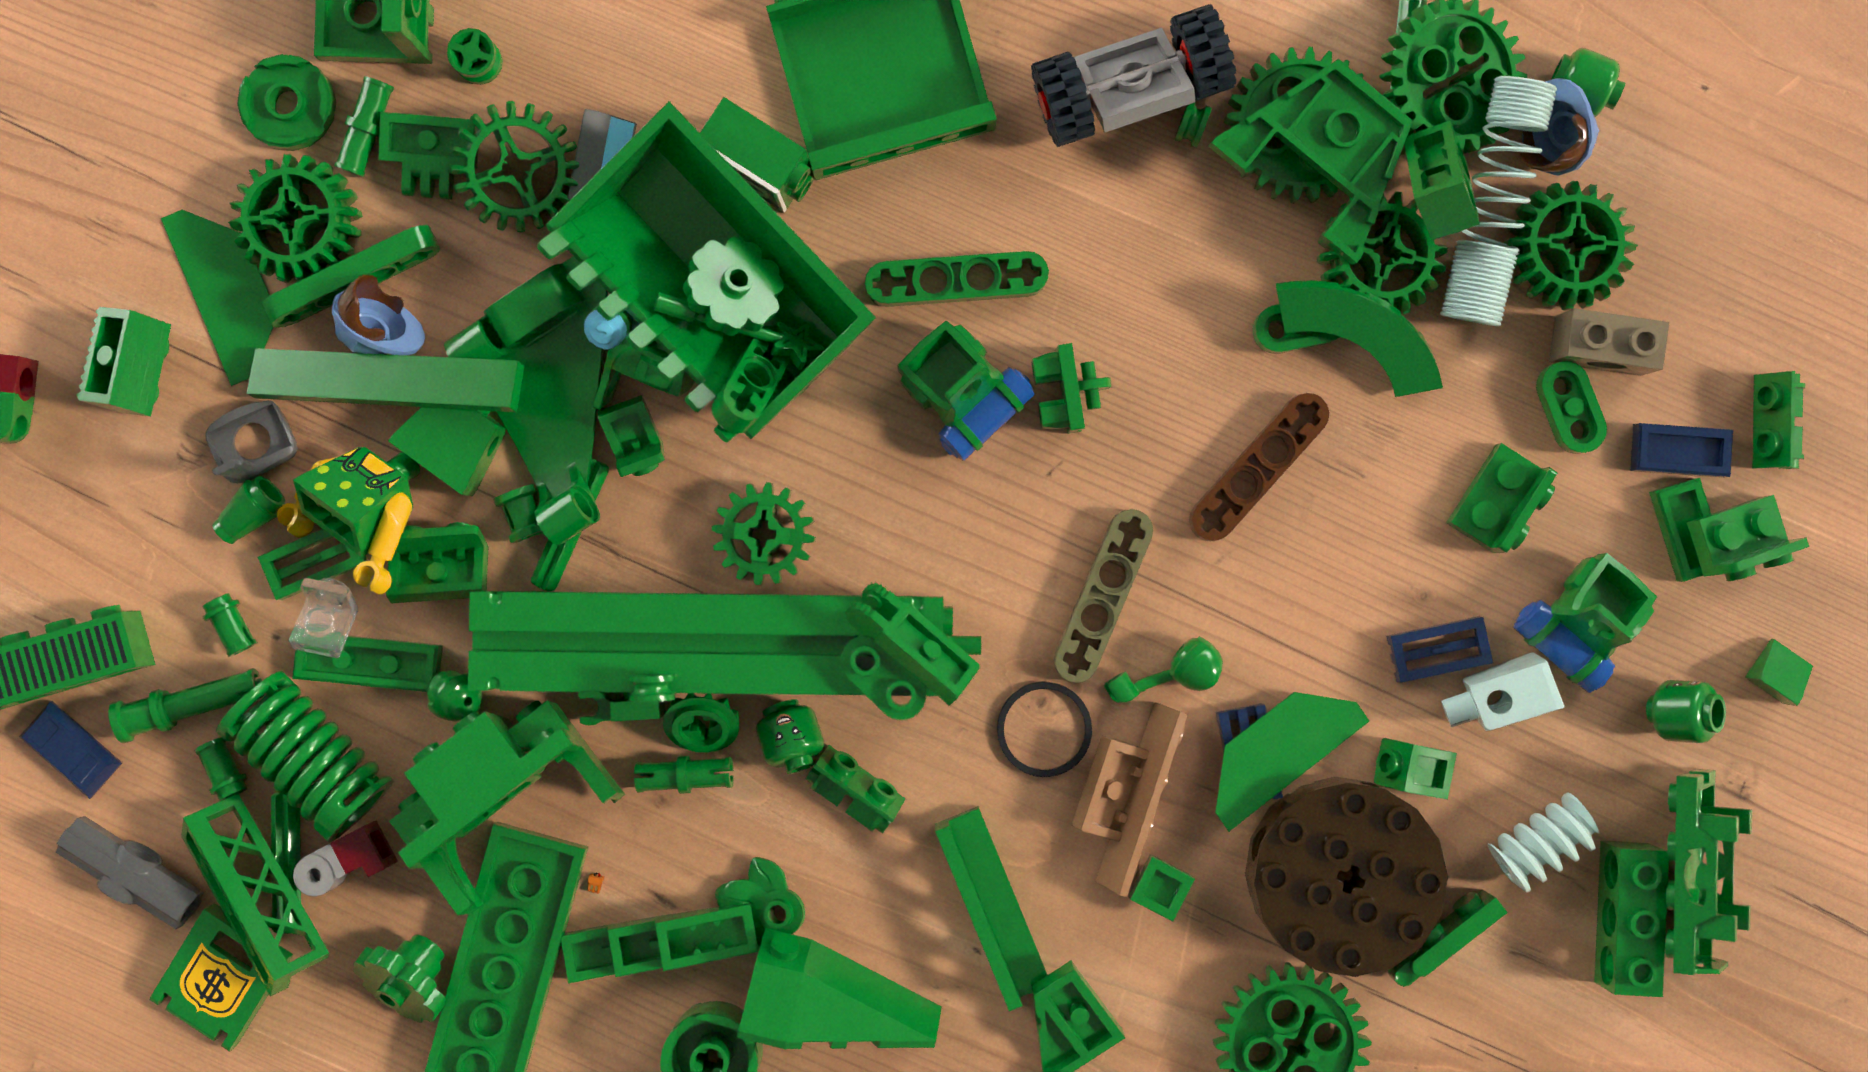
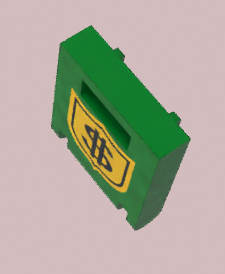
[149,903,293,1052]

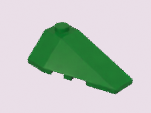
[737,928,942,1049]

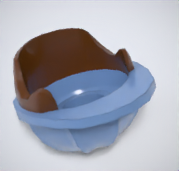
[1520,78,1600,176]
[332,275,425,355]

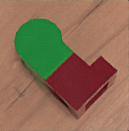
[0,354,39,444]

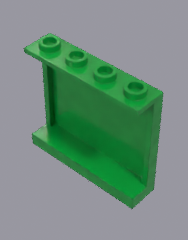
[766,0,997,181]

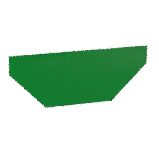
[161,209,273,386]
[1215,692,1370,832]

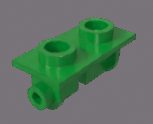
[1752,371,1805,469]
[805,745,906,833]

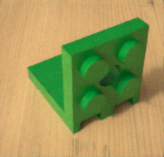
[314,0,434,64]

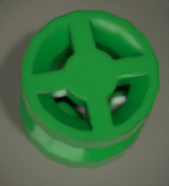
[447,28,503,85]

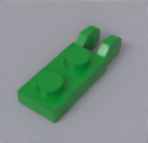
[845,582,981,706]

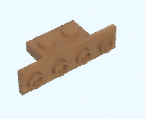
[1072,702,1188,897]

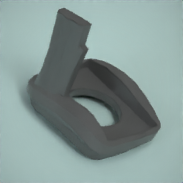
[206,400,298,483]

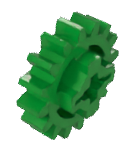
[711,482,816,585]

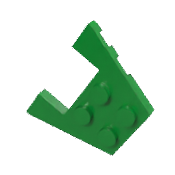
[1208,59,1413,265]

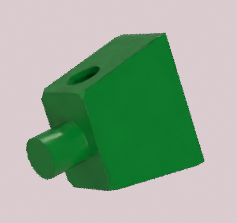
[388,407,507,497]

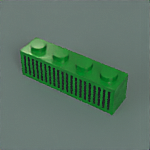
[0,605,156,710]

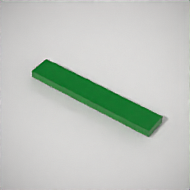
[247,348,524,412]

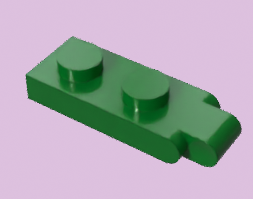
[1388,890,1508,987]

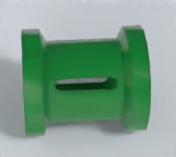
[493,484,543,543]

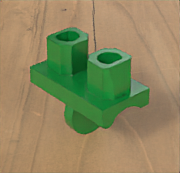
[1031,343,1112,434]

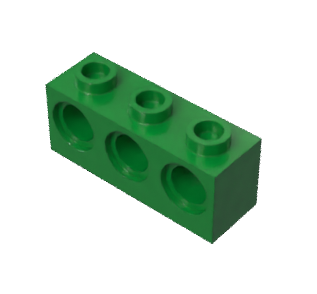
[1594,841,1669,997]

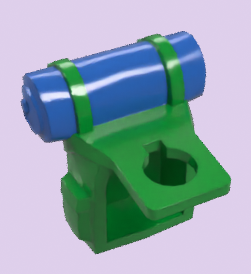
[897,321,1035,461]
[1513,553,1657,693]

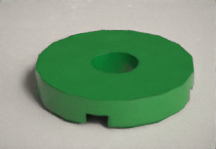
[237,54,336,151]

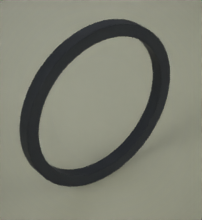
[997,682,1092,777]

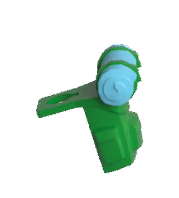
[584,306,695,410]

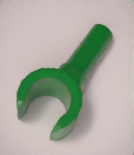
[1104,669,1174,703]

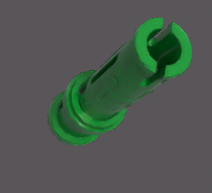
[108,668,264,743]

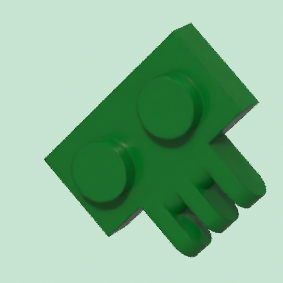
[379,112,479,200]

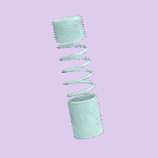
[1440,76,1557,326]

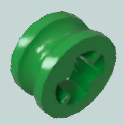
[1174,102,1212,148]
[629,674,675,702]

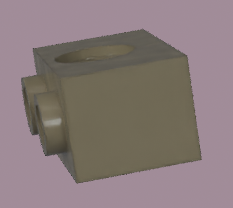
[1549,308,1669,376]

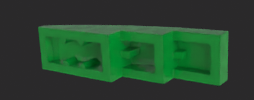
[561,903,759,984]

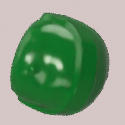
[1169,636,1223,691]
[427,670,482,721]

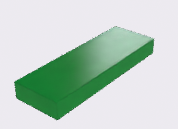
[292,631,443,692]

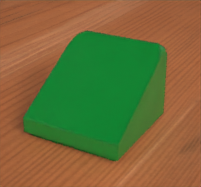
[1745,639,1813,706]

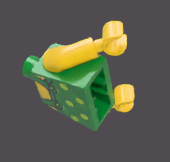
[277,447,420,595]

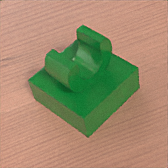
[1128,854,1195,922]

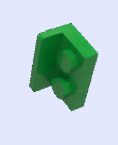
[1446,443,1558,553]
[1687,495,1810,581]

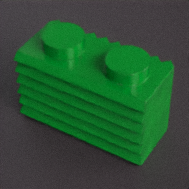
[76,307,171,417]

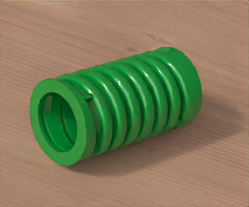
[216,671,394,843]

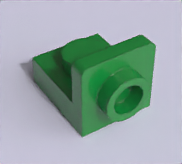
[1374,738,1457,800]

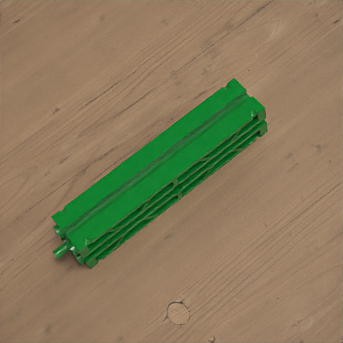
[468,591,981,696]

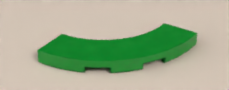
[1276,280,1443,397]

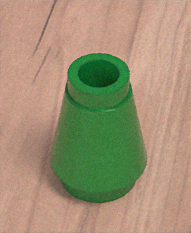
[212,476,285,544]

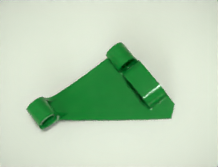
[444,256,608,545]

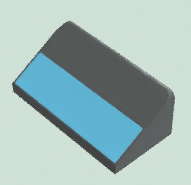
[568,109,637,200]

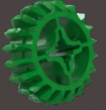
[449,101,580,233]
[228,154,363,283]
[1504,181,1638,311]
[1317,191,1448,316]

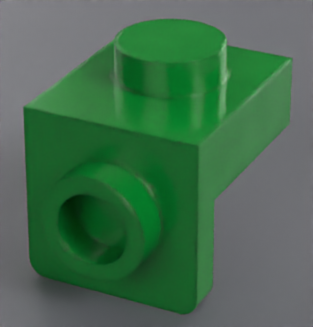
[598,395,665,477]

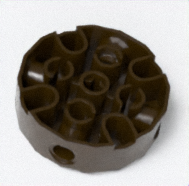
[1245,776,1448,977]

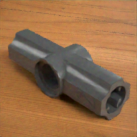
[56,816,204,929]

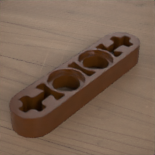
[1189,393,1329,541]

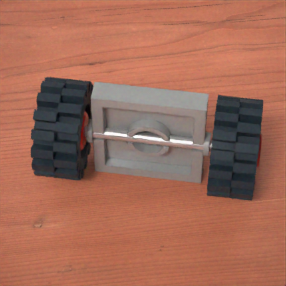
[1031,4,1236,147]

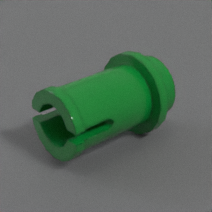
[202,593,258,657]
[195,737,248,801]

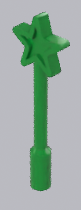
[653,292,825,370]

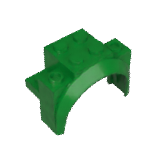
[389,700,625,915]

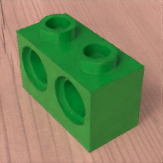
[1404,120,1480,240]

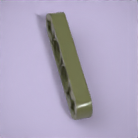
[1054,509,1153,683]

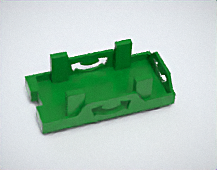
[1665,769,1752,975]

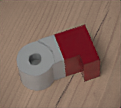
[293,820,398,897]

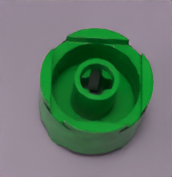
[660,1001,763,1072]

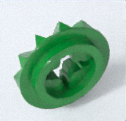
[663,693,740,753]

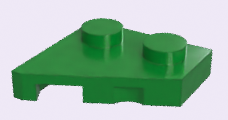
[1031,960,1125,1072]

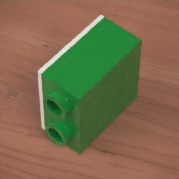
[700,96,814,213]

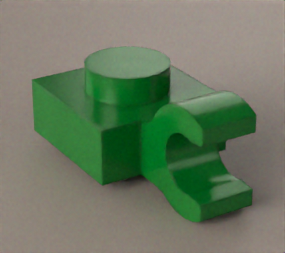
[578,692,665,726]

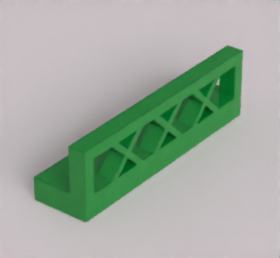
[181,793,329,997]
[935,806,1048,1011]

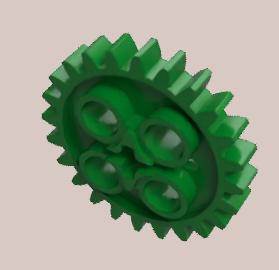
[1379,0,1527,154]
[1224,46,1364,204]
[1213,962,1372,1072]

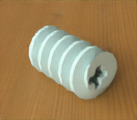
[1487,792,1599,893]

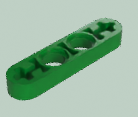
[262,225,440,328]
[865,251,1049,307]

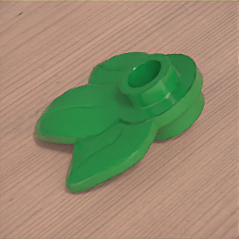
[715,857,805,950]

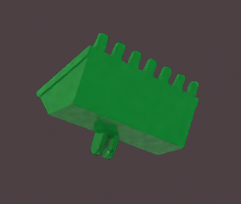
[537,101,876,443]

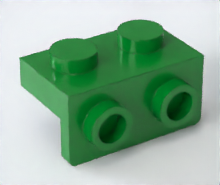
[386,522,489,604]

